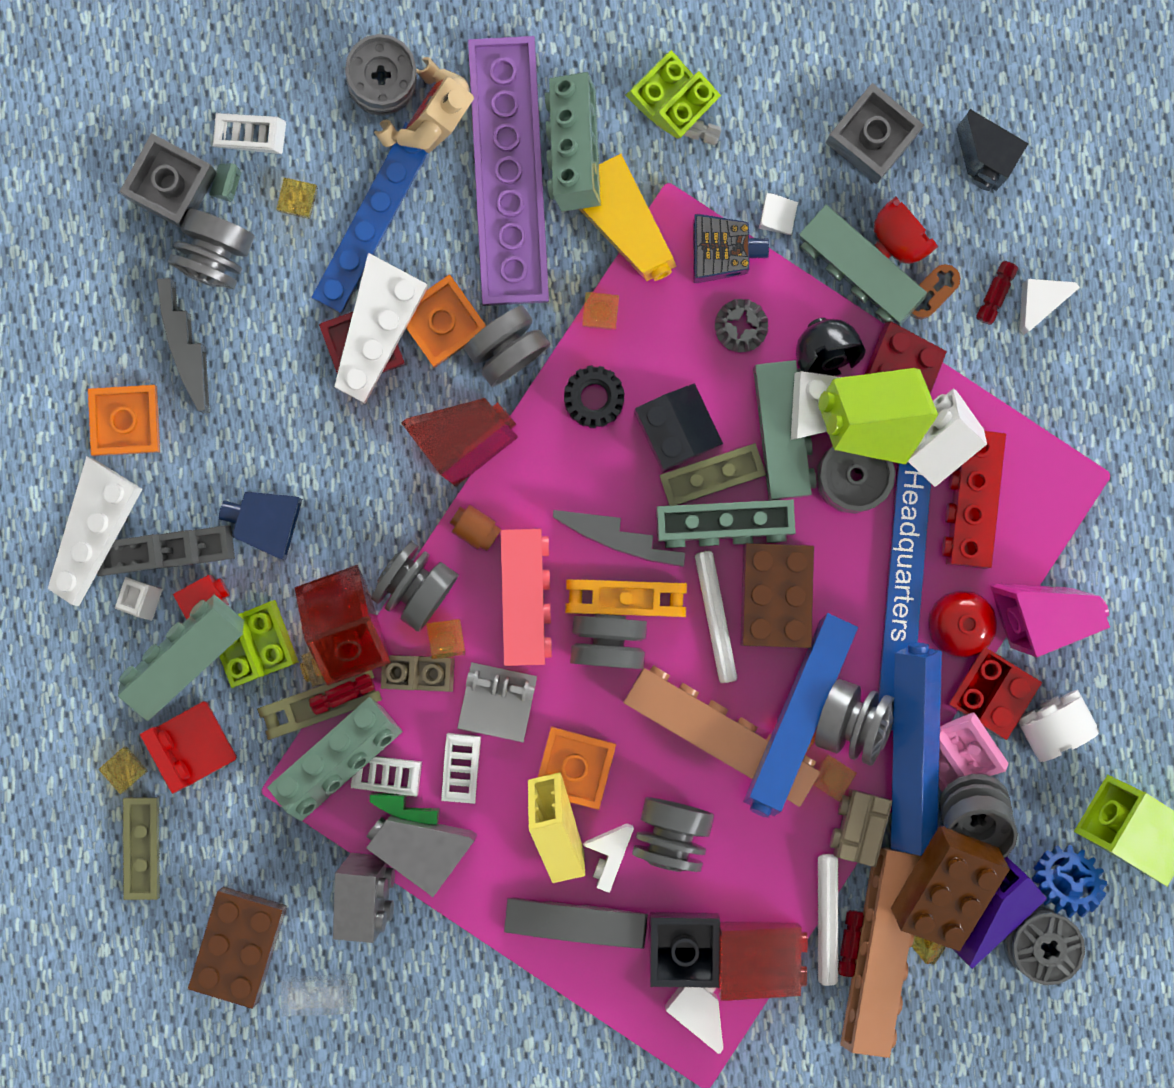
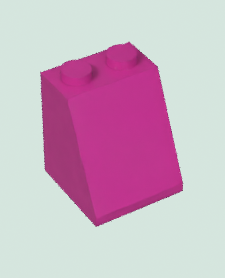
[990,583,1110,657]

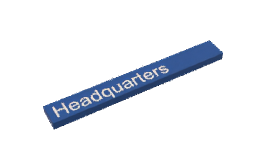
[877,462,931,731]

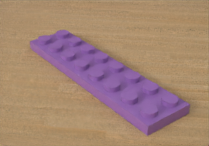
[468,36,549,306]

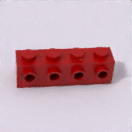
[942,431,1006,569]

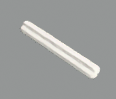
[695,551,737,683]
[818,854,838,986]

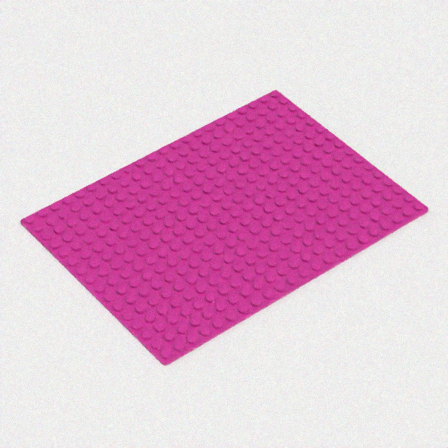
[262,183,1110,1088]

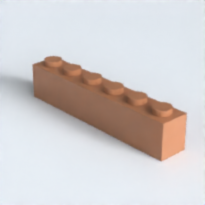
[623,665,820,807]
[840,847,921,1058]

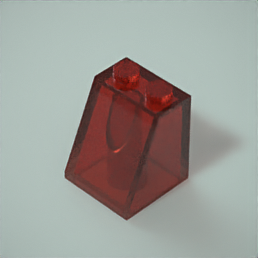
[401,398,518,487]
[294,564,391,686]
[717,922,808,1001]

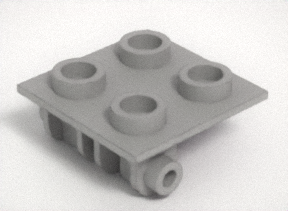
[457,662,537,742]

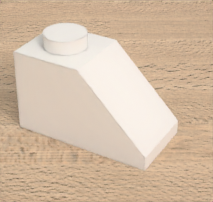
[665,987,723,1054]

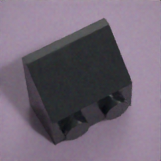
[956,109,1029,191]
[634,383,723,472]
[650,912,720,988]

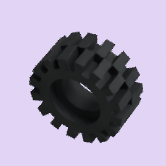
[564,365,625,428]

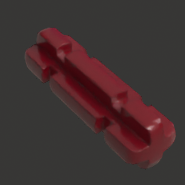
[976,261,1018,325]
[309,674,375,715]
[838,910,864,977]

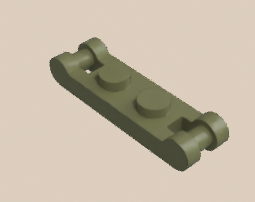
[257,668,382,740]

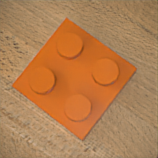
[406,274,486,368]
[88,385,160,456]
[538,726,616,810]

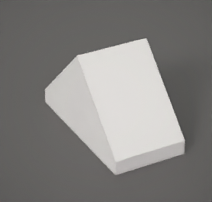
[1019,279,1080,335]

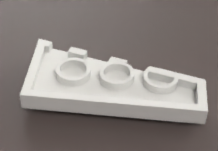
[334,253,428,404]
[48,456,142,606]

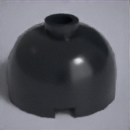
[796,318,866,376]

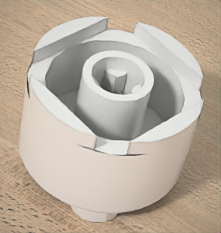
[1018,690,1099,762]

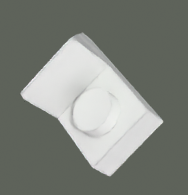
[583,823,634,893]

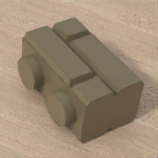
[830,789,892,867]

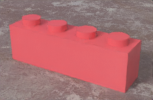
[501,529,552,666]

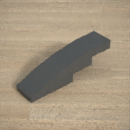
[157,278,210,414]
[553,510,685,567]
[97,525,235,576]
[504,897,648,949]

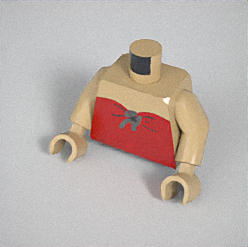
[374,57,474,153]

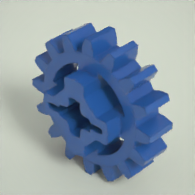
[1032,845,1108,918]

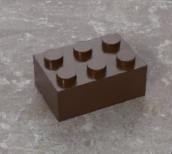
[740,543,814,648]
[891,826,1010,952]
[188,886,287,1009]

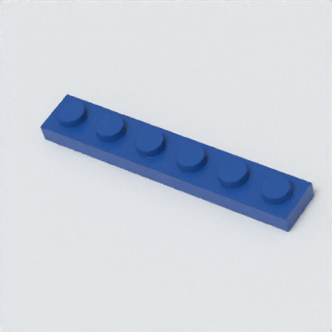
[312,122,428,314]

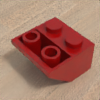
[948,647,1042,740]

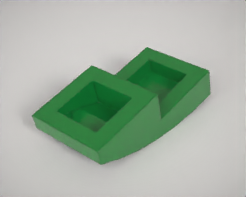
[369,793,440,825]

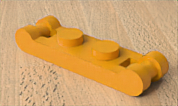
[565,579,687,617]

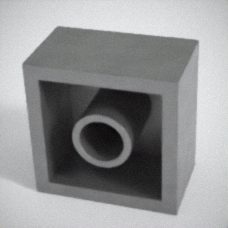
[825,83,924,185]
[119,133,217,228]
[333,853,395,943]

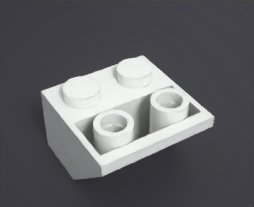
[908,388,987,487]

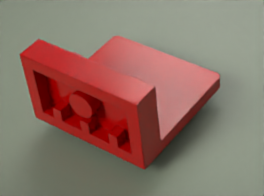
[140,701,237,794]

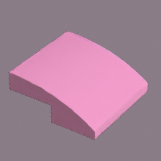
[939,712,1009,792]

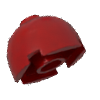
[874,196,938,264]
[928,591,997,658]

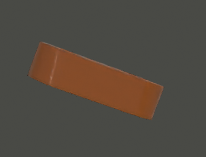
[910,264,961,320]

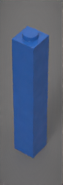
[743,613,858,818]
[891,642,942,856]

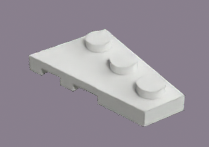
[791,371,842,440]

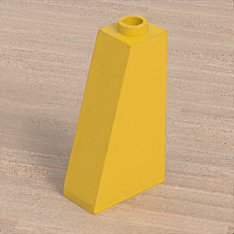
[579,154,677,281]

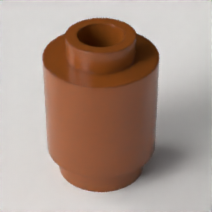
[450,504,501,551]

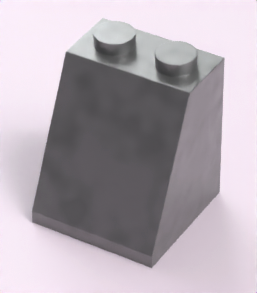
[366,815,477,897]

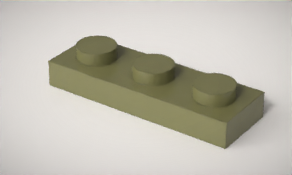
[659,443,766,506]
[123,797,160,900]

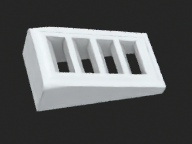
[213,113,286,154]
[441,733,481,804]
[351,756,422,797]

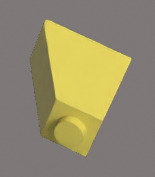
[528,773,585,883]

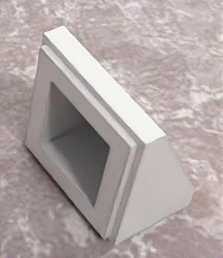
[759,193,798,235]
[115,577,163,621]

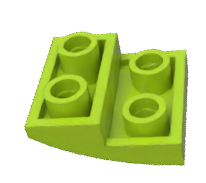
[625,50,721,139]
[219,600,299,688]

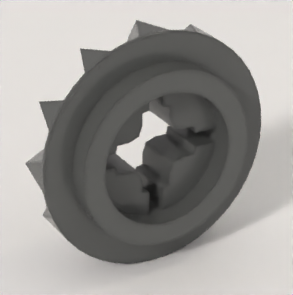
[715,299,768,353]

